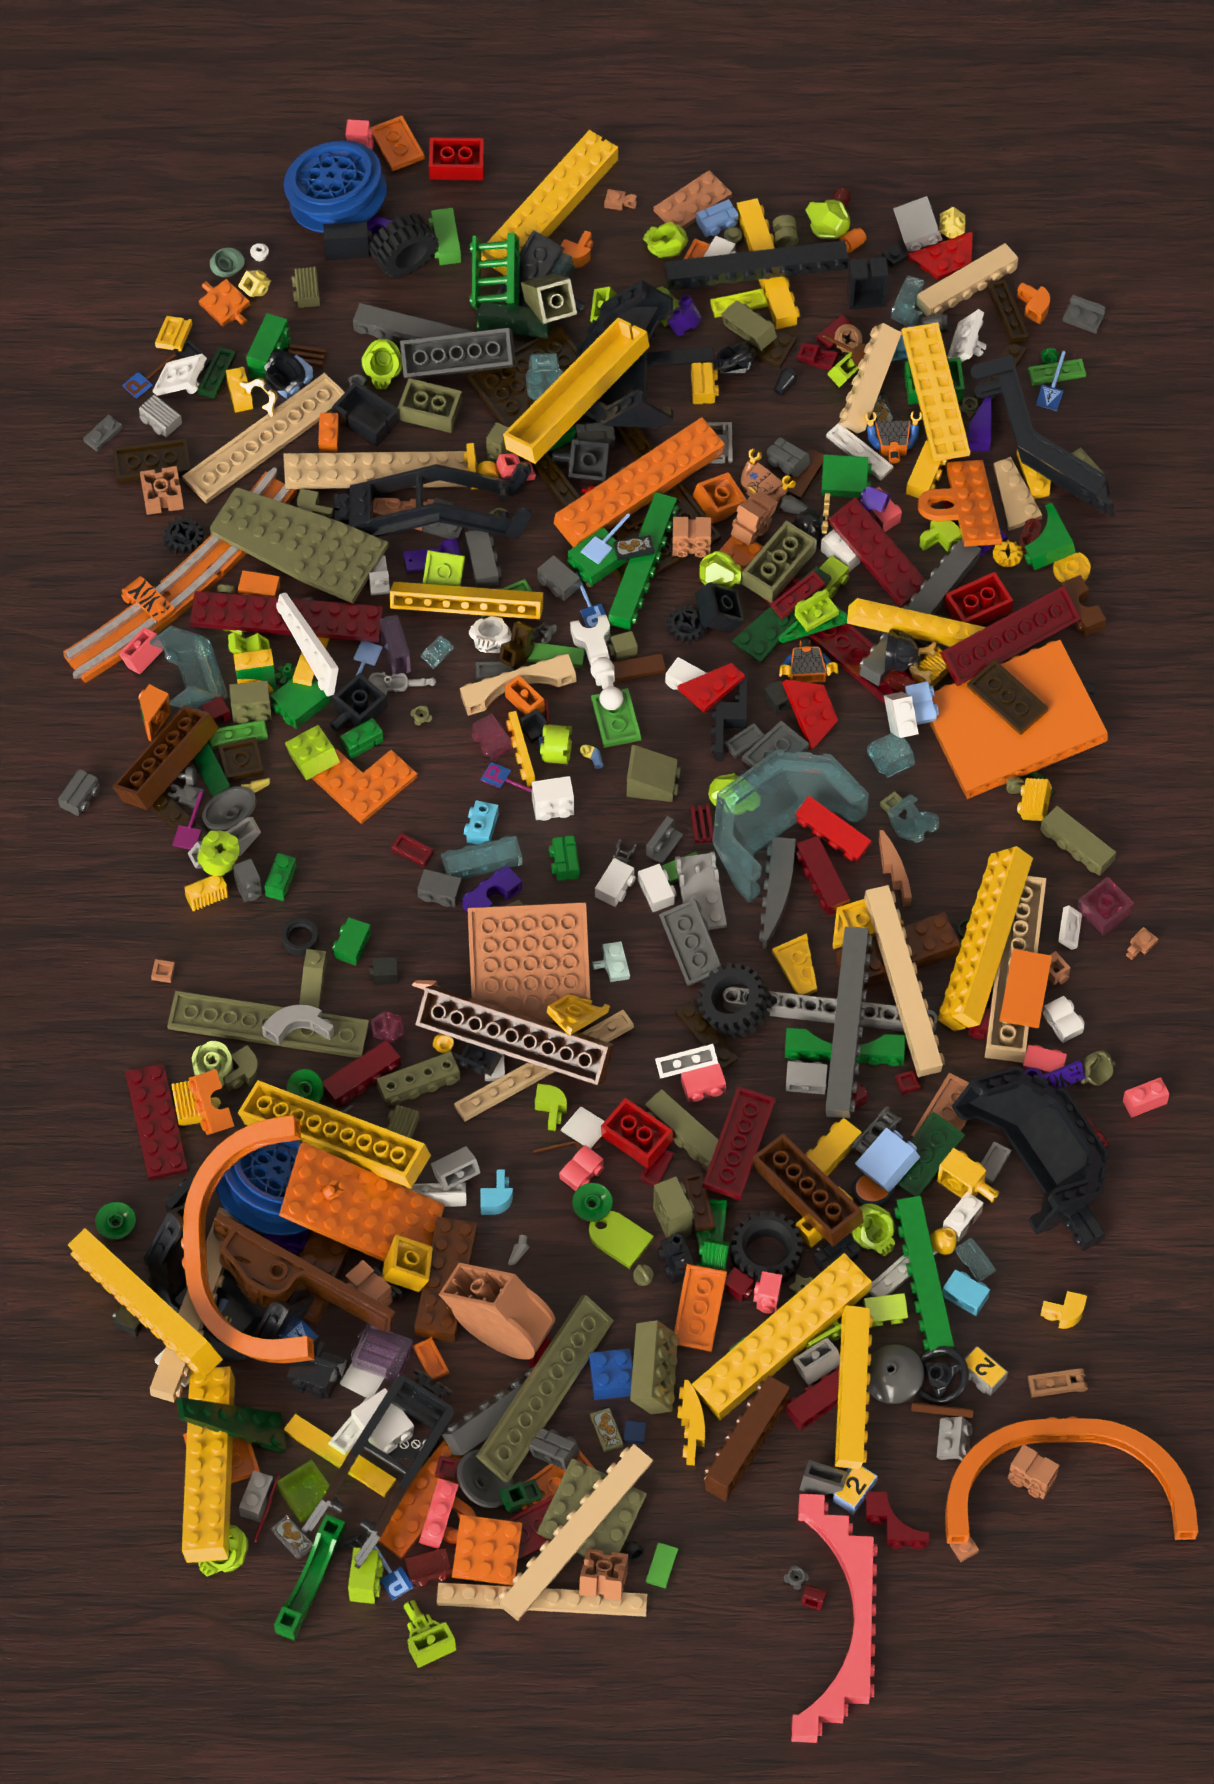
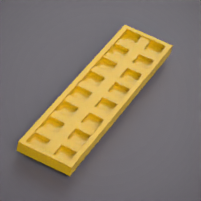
[902,323,970,462]

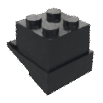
[287,1341,349,1400]

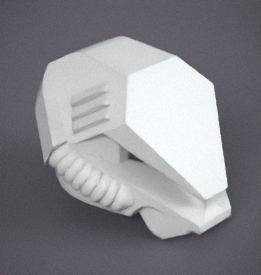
[469,616,512,653]

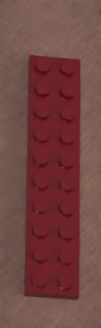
[762,577,918,704]
[190,591,383,642]

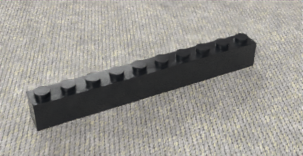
[665,240,849,290]

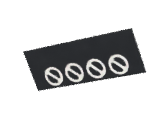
[385,1438,439,1459]

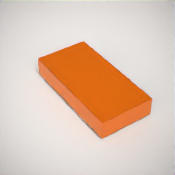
[413,1337,449,1382]

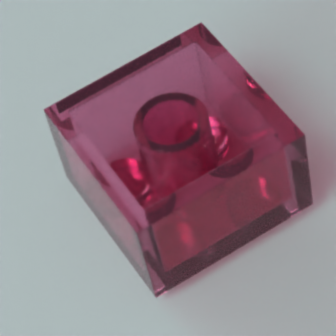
[1077,877,1134,936]

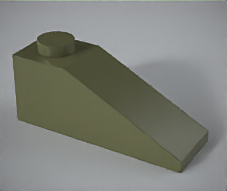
[299,949,327,1009]

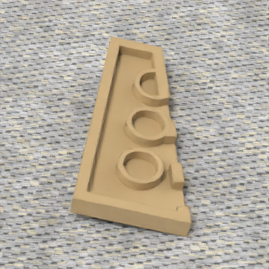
[993,457,1042,531]

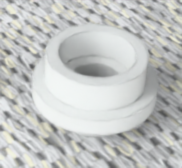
[250,243,269,261]

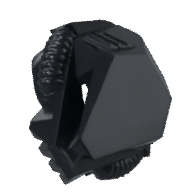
[713,342,756,375]

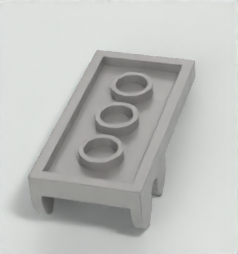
[675,851,727,930]

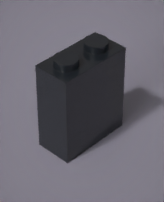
[323,222,372,260]

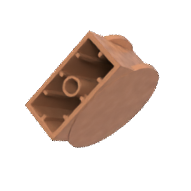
[439,1263,555,1360]

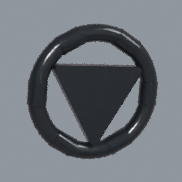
[917,1346,969,1405]

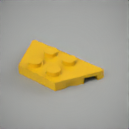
[833,899,904,949]
[546,994,610,1035]

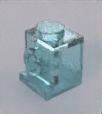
[420,635,454,669]

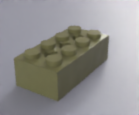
[741,521,817,603]
[630,1320,679,1414]

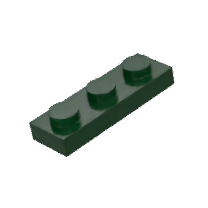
[198,347,236,399]

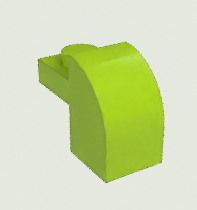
[919,520,962,552]
[228,632,270,654]
[535,1084,567,1131]

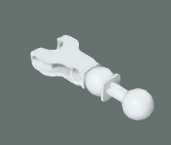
[570,614,624,710]

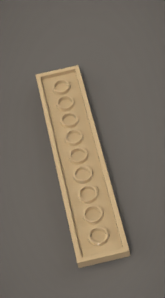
[182,373,345,504]
[283,451,468,489]

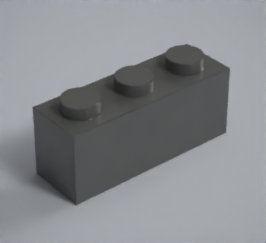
[465,530,502,588]

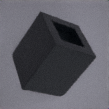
[521,709,548,743]

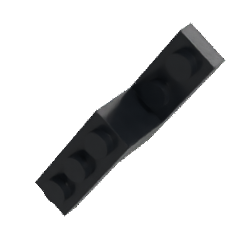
[711,669,747,761]

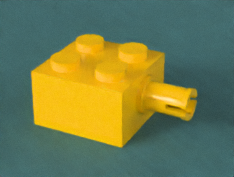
[937,1148,999,1202]

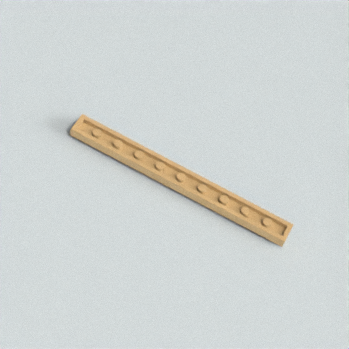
[454,1010,634,1122]
[437,1583,647,1617]

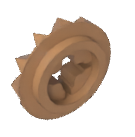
[834,324,862,353]

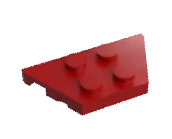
[908,232,973,280]
[782,680,838,750]

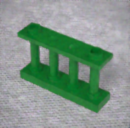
[469,232,520,311]

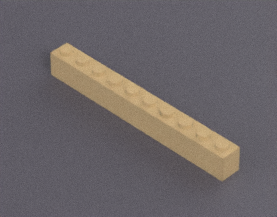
[864,885,945,1077]
[150,1207,245,1403]
[499,1445,653,1621]

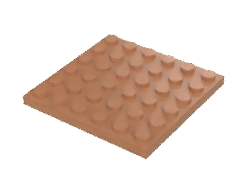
[467,902,590,1023]

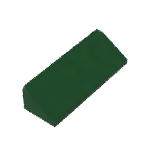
[193,742,230,798]

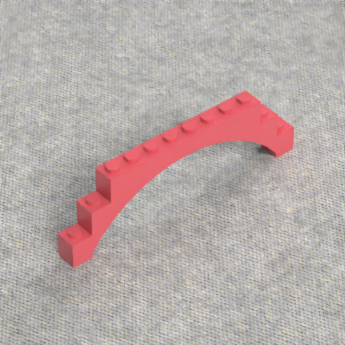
[791,1494,877,1743]

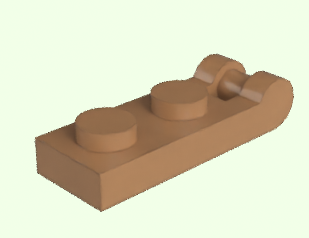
[1028,1369,1088,1398]

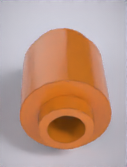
[840,228,867,253]

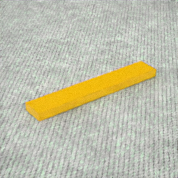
[283,1414,397,1498]

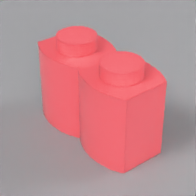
[559,1145,604,1191]

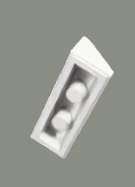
[406,1182,466,1207]

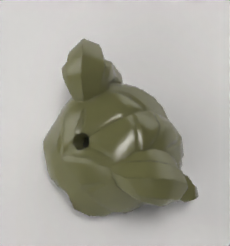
[1081,1050,1116,1086]

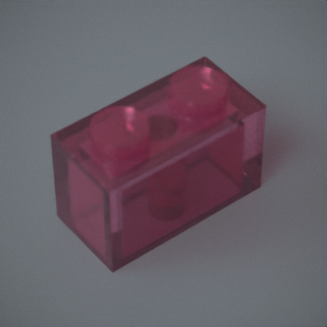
[471,714,512,762]

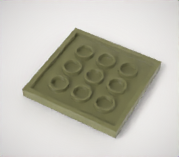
[537,1458,647,1557]

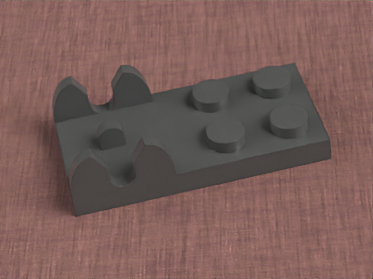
[659,899,722,987]

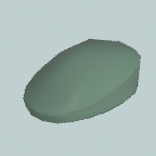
[210,247,244,277]

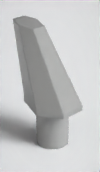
[508,1235,529,1265]

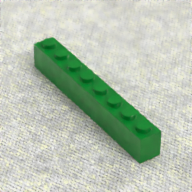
[609,492,679,630]
[894,1196,954,1357]

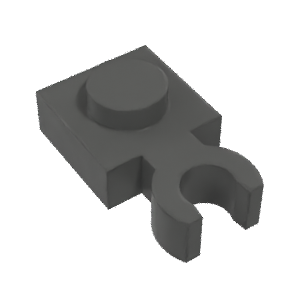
[167,784,204,808]

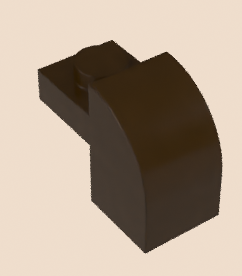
[498,621,535,668]

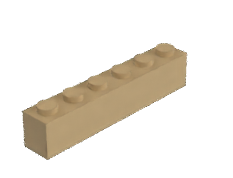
[916,243,1018,316]
[839,323,902,434]

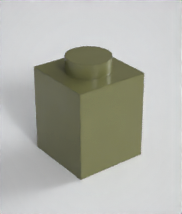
[608,631,638,661]

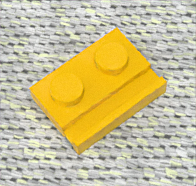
[155,316,193,351]
[464,443,477,490]

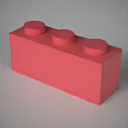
[418,1479,458,1549]

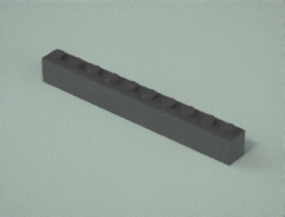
[859,539,981,686]
[826,927,872,1118]

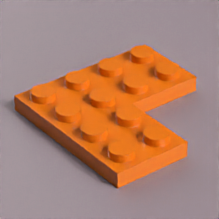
[312,749,418,824]

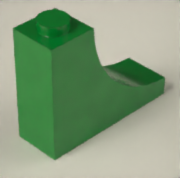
[1024,503,1076,571]

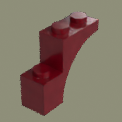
[865,1492,929,1550]

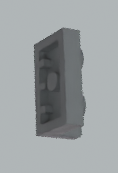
[1063,295,1106,334]
[646,816,683,864]

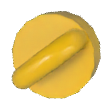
[432,1033,454,1053]

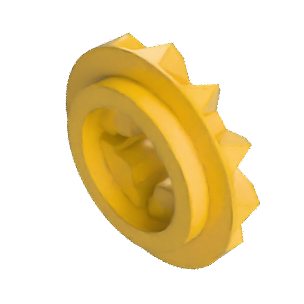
[993,539,1023,567]

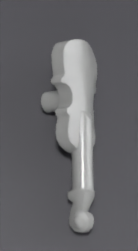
[369,672,436,694]

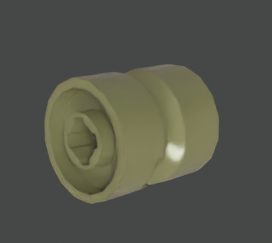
[773,215,799,248]

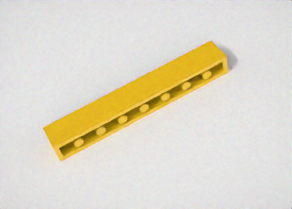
[736,198,800,329]
[390,582,543,619]
[847,598,985,646]
[835,1305,873,1469]

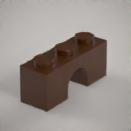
[1060,575,1106,637]

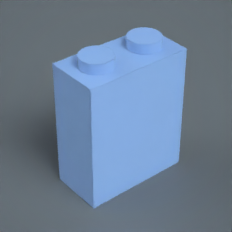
[855,1128,920,1193]

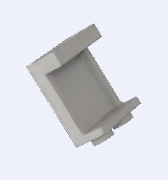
[893,196,942,252]

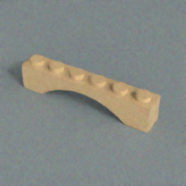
[460,654,577,716]

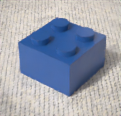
[589,1349,633,1400]

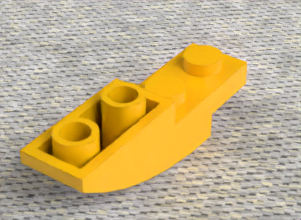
[678,1380,705,1466]

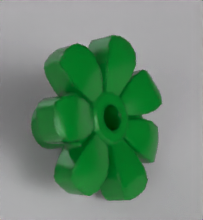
[276,663,296,685]

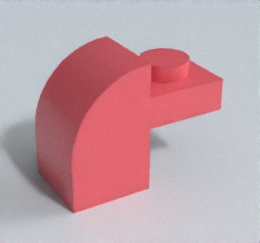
[496,453,536,481]

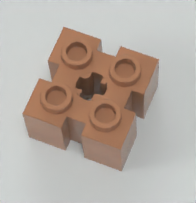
[140,466,184,515]
[731,491,778,546]
[673,517,711,557]
[345,1260,392,1307]
[1008,1444,1059,1500]
[579,1549,628,1601]

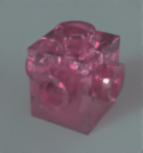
[371,1012,404,1042]

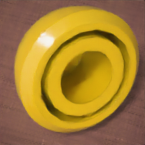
[930,1228,957,1255]

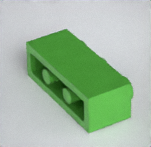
[428,208,461,265]

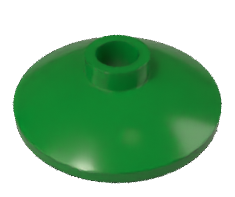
[286,1069,324,1103]
[572,1183,613,1222]
[95,1202,136,1240]

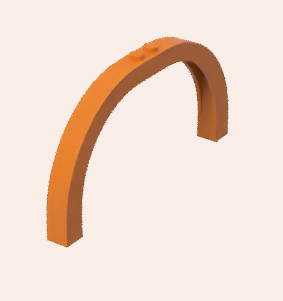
[181,1115,315,1363]
[945,1417,1198,1544]

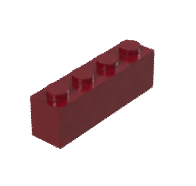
[794,836,850,916]
[323,1040,401,1108]
[786,1366,839,1431]

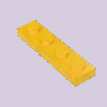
[506,711,535,787]

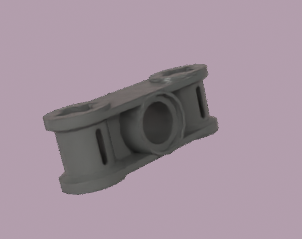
[851,1106,903,1155]

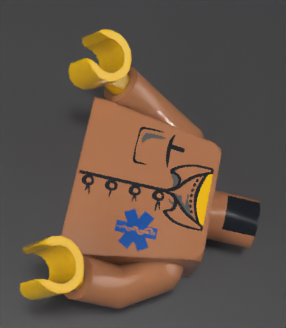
[740,449,796,503]

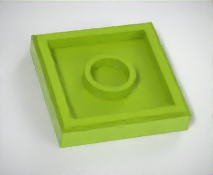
[422,550,465,586]

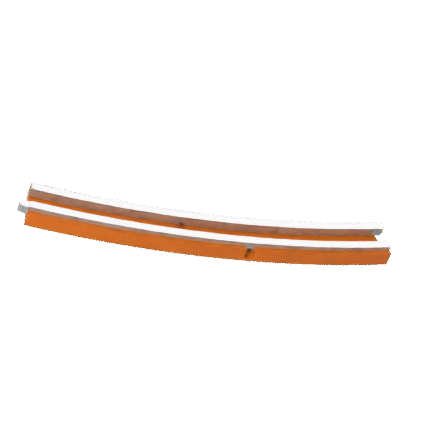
[63,468,297,683]

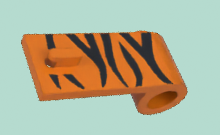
[121,576,175,624]

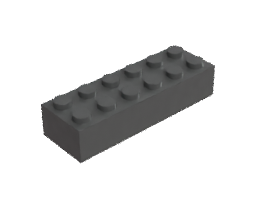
[400,328,516,379]

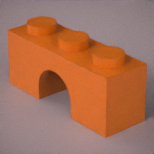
[188,1069,234,1135]

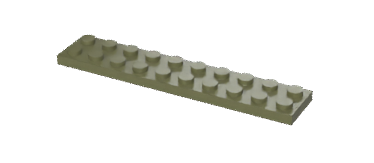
[167,991,369,1058]
[476,1295,614,1482]

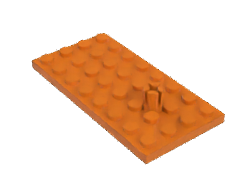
[279,1142,445,1262]

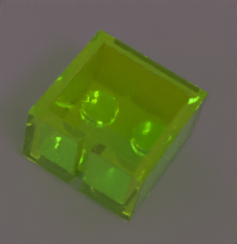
[277,1460,330,1523]

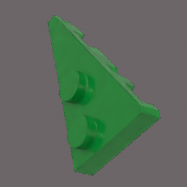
[778,604,848,643]

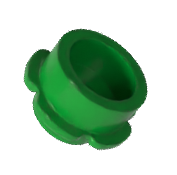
[1041,348,1059,364]

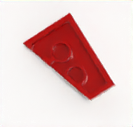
[677,663,745,713]

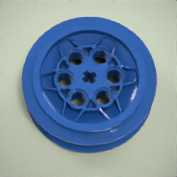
[284,141,387,233]
[216,1140,308,1235]

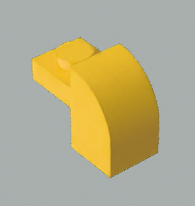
[1040,1291,1087,1329]

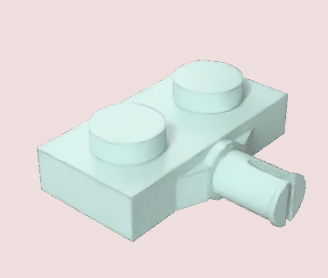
[592,941,630,982]

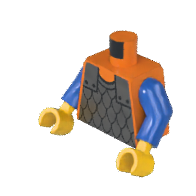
[864,411,922,464]
[779,639,839,683]

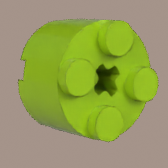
[540,724,572,765]
[197,830,240,876]

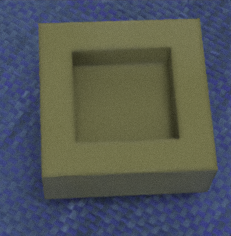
[880,791,907,819]

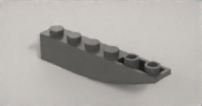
[759,837,796,949]
[442,1367,534,1455]

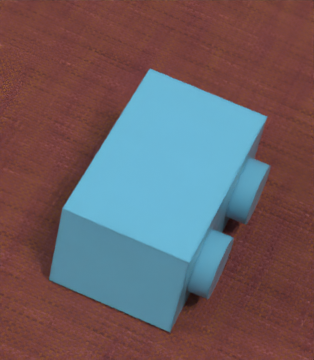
[942,1269,990,1316]

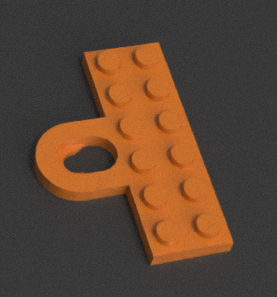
[918,460,1002,547]
[378,1439,476,1560]

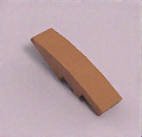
[879,830,912,907]

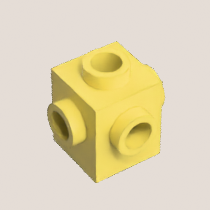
[939,207,965,239]
[238,270,271,297]

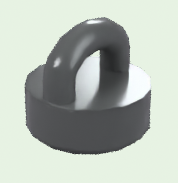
[178,766,197,786]

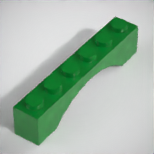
[785,1028,905,1067]
[274,1514,346,1641]

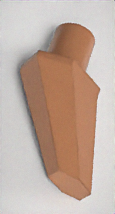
[412,980,440,990]

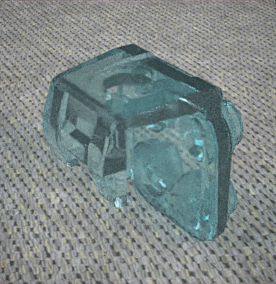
[526,353,563,401]
[867,734,915,778]
[887,794,940,843]

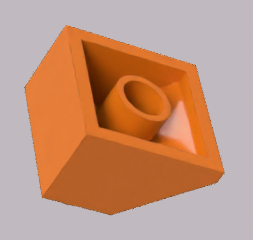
[692,472,747,524]
[139,684,172,742]

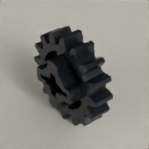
[163,516,204,555]
[667,604,707,644]

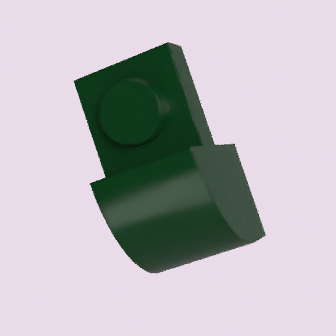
[499,1479,543,1513]

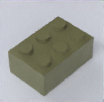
[398,378,462,433]
[653,1177,694,1238]

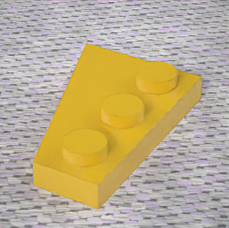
[772,933,817,996]

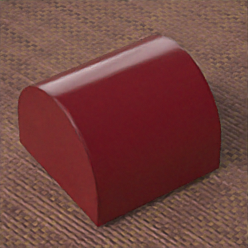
[801,1585,827,1610]

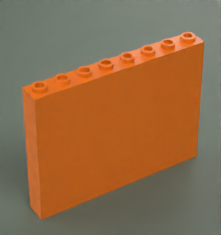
[929,640,1108,799]

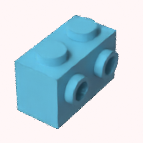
[464,800,499,847]

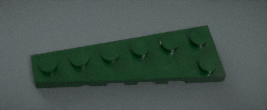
[732,566,832,664]
[177,1397,287,1453]

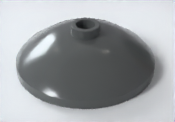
[202,786,257,830]
[867,1344,924,1404]
[457,1450,513,1508]

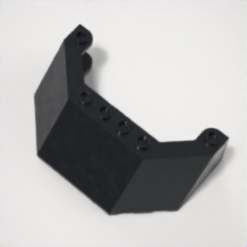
[577,280,674,428]
[951,1066,1109,1234]
[144,1204,315,1363]

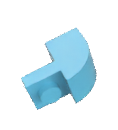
[481,1170,513,1215]

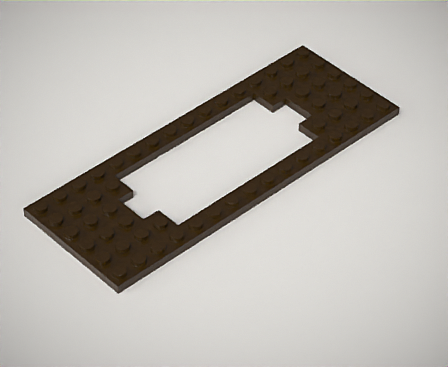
[467,326,721,583]

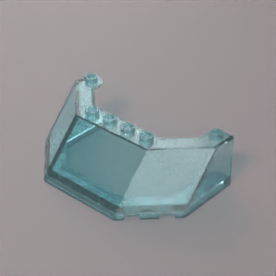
[713,750,869,903]

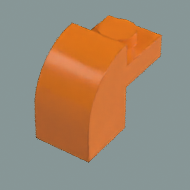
[557,230,593,268]
[1017,282,1050,325]

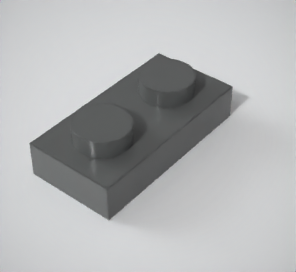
[83,414,123,452]

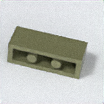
[721,300,777,351]

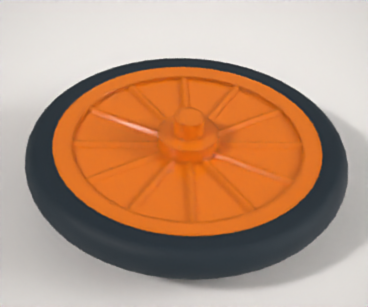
[852,1173,895,1206]

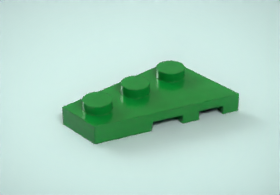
[687,1198,728,1256]

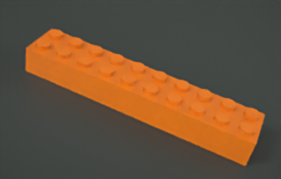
[553,417,725,547]

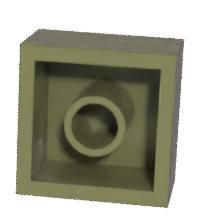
[229,681,272,724]

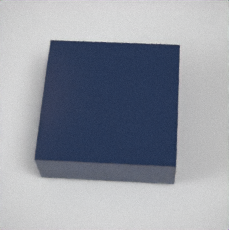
[624,1421,646,1444]

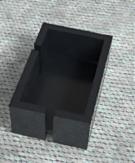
[847,257,889,310]
[332,381,400,446]

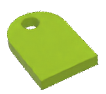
[589,1211,654,1269]

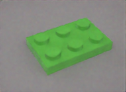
[591,688,641,748]

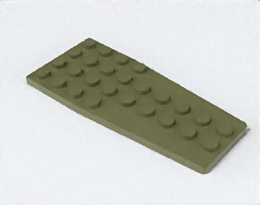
[210,488,389,603]

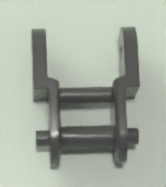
[531,621,557,644]
[613,839,637,864]

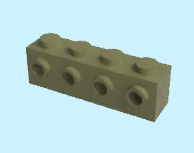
[1040,806,1116,876]
[377,1051,460,1107]

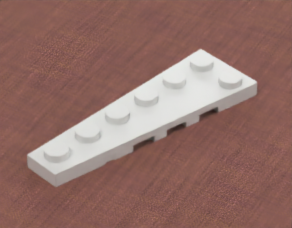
[277,592,338,696]

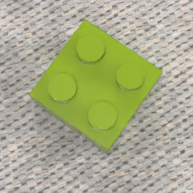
[285,725,340,781]
[348,1548,384,1604]

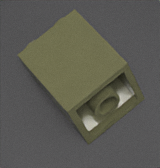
[521,273,577,324]
[627,745,681,802]

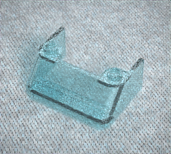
[150,626,228,709]

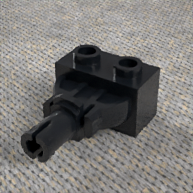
[657,1233,694,1284]

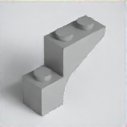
[188,817,261,869]

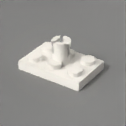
[947,309,986,363]
[152,354,207,396]

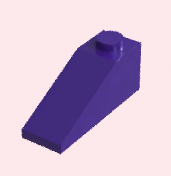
[965,397,991,451]

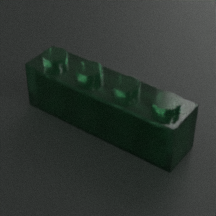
[476,302,553,338]

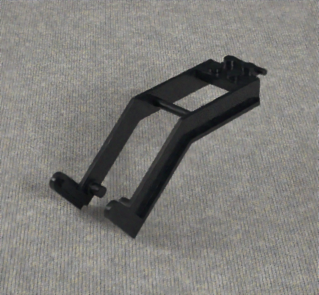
[970,354,1115,517]
[334,463,532,539]
[300,1368,454,1569]

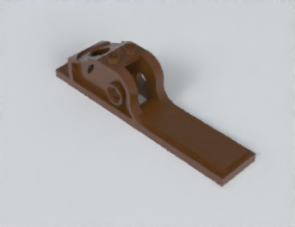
[213,1212,395,1332]

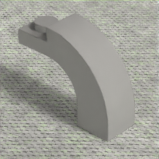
[369,555,390,596]
[262,1005,334,1045]

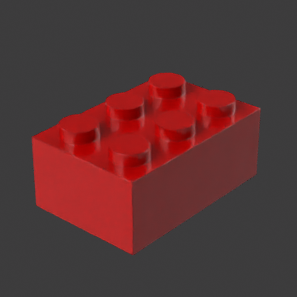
[429,138,484,180]
[944,572,1014,626]
[601,1098,673,1169]

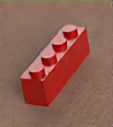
[795,796,871,863]

